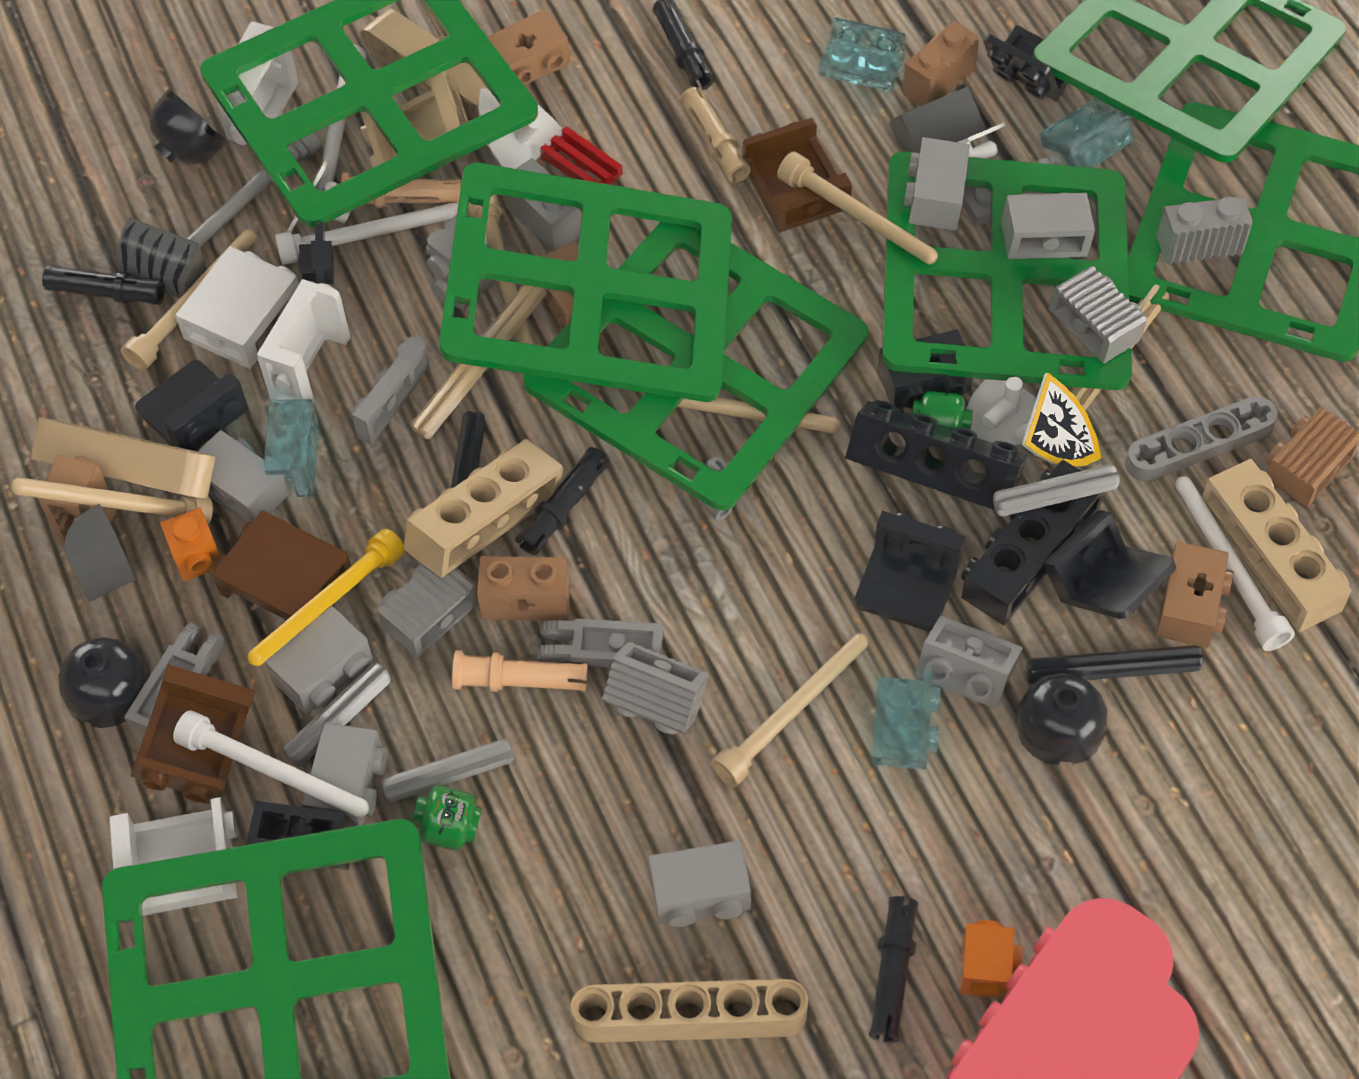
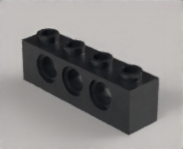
[845,400,1028,510]
[961,459,1104,626]

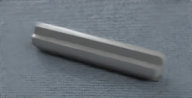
[993,464,1120,516]
[283,663,391,767]
[382,739,514,802]

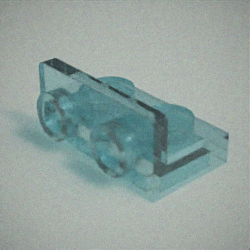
[819,17,906,92]
[1039,98,1134,168]
[264,399,319,497]
[872,670,941,769]

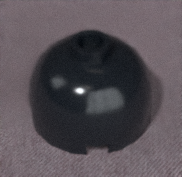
[149,89,227,164]
[58,637,150,728]
[1016,673,1107,765]

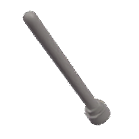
[187,133,321,248]

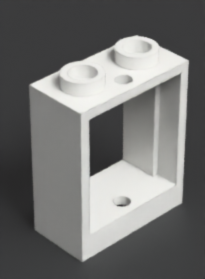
[215,21,299,145]

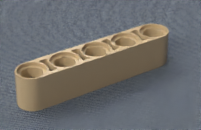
[360,8,488,121]
[30,417,216,498]
[571,979,808,1043]

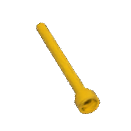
[247,529,405,666]

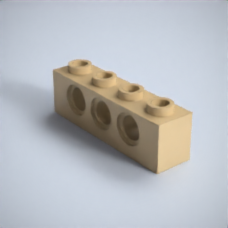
[404,439,563,578]
[1202,458,1352,633]

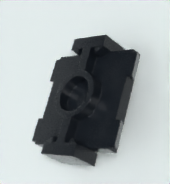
[299,221,334,284]

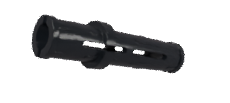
[652,0,714,90]
[42,265,165,305]
[515,447,610,556]
[869,896,919,1043]

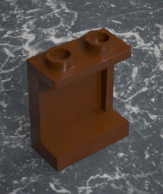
[742,118,852,233]
[212,510,351,628]
[131,664,255,804]

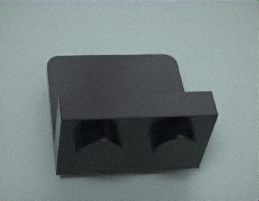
[983,24,1080,102]
[135,360,249,451]
[854,510,966,631]
[1043,510,1176,619]

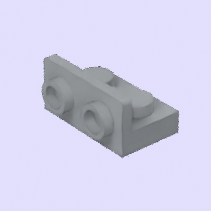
[915,615,1023,708]

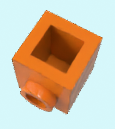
[160,507,221,582]
[960,920,1022,998]

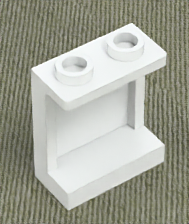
[175,246,299,369]
[257,279,351,414]
[109,797,238,916]

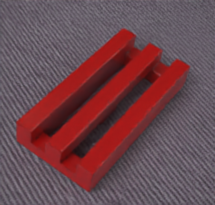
[540,126,623,185]

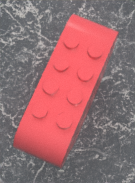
[947,898,1199,1079]

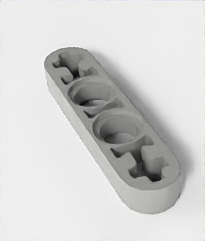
[1125,396,1278,481]

